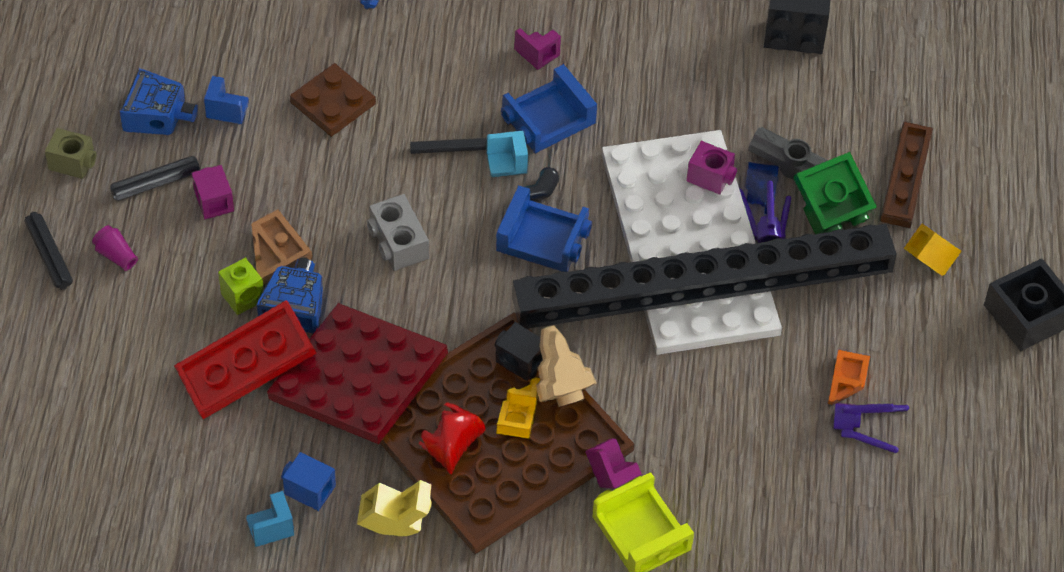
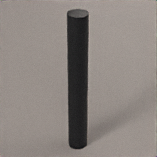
[410,138,487,154]

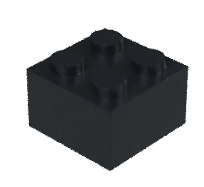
[763,0,831,54]
[984,258,1064,351]

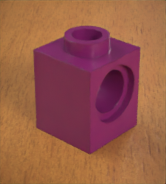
[686,141,737,195]
[191,165,234,220]

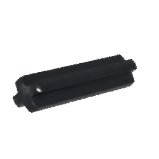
[110,156,200,201]
[24,212,73,290]

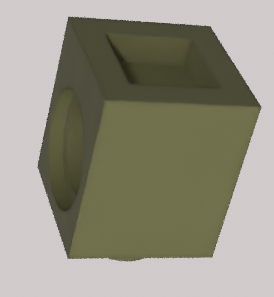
[45,128,97,179]

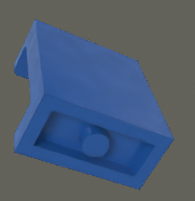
[501,64,597,153]
[496,185,592,272]

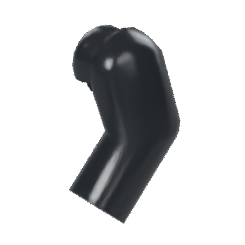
[524,167,559,201]

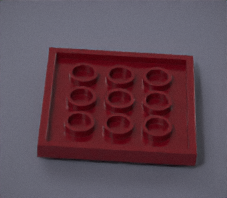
[267,303,448,444]

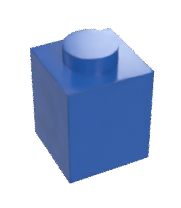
[281,452,336,511]

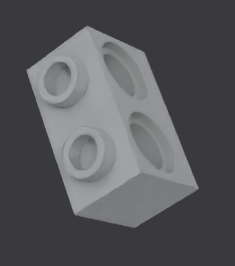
[366,194,429,271]

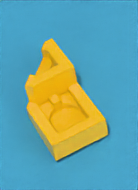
[496,378,540,439]

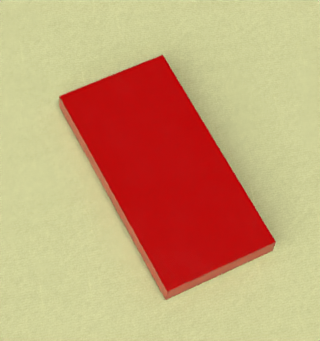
[174,300,317,420]

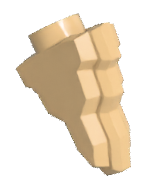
[536,325,597,407]

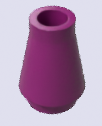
[92,225,138,271]

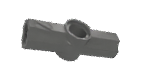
[748,127,828,179]

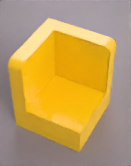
[904,223,962,276]

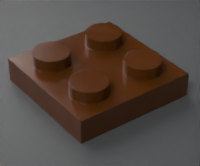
[290,63,376,137]

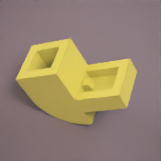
[357,480,432,536]

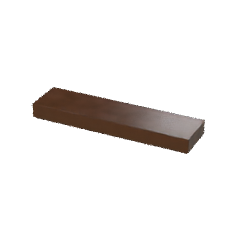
[880,121,933,228]

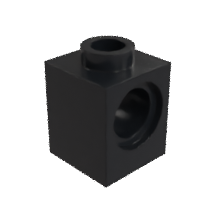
[494,322,543,381]

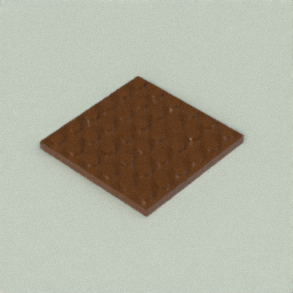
[380,312,635,555]

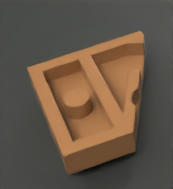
[251,209,312,285]

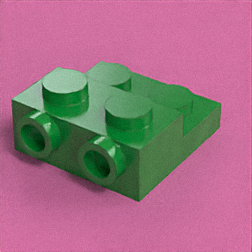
[793,152,877,234]

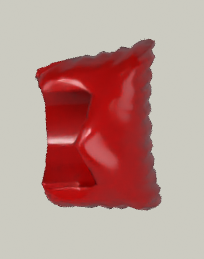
[419,402,486,475]

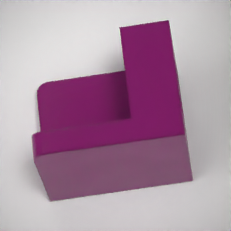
[514,28,561,70]
[585,438,642,489]

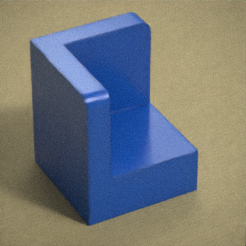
[204,76,249,124]

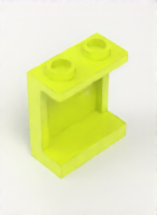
[592,472,694,572]

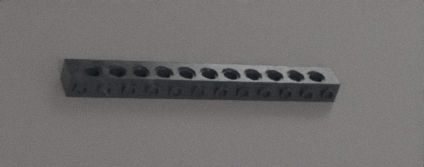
[512,224,897,329]

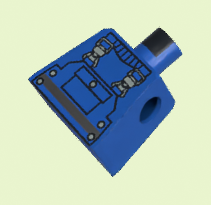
[120,68,198,135]
[257,258,323,334]

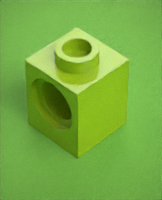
[218,257,264,316]

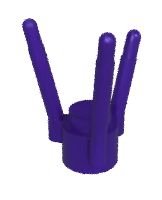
[739,180,792,243]
[834,403,909,453]

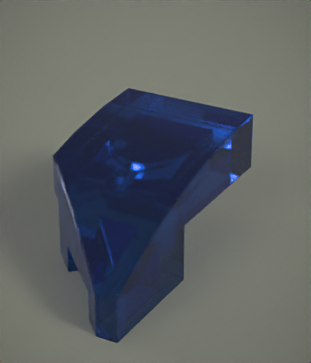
[745,162,779,215]

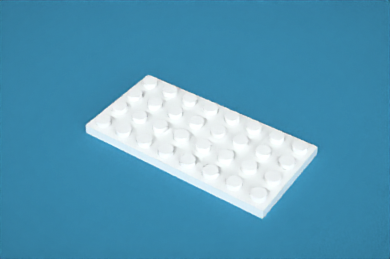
[602,130,782,355]

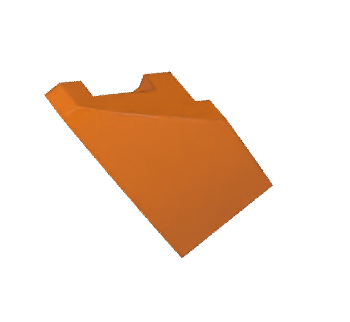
[828,350,870,405]

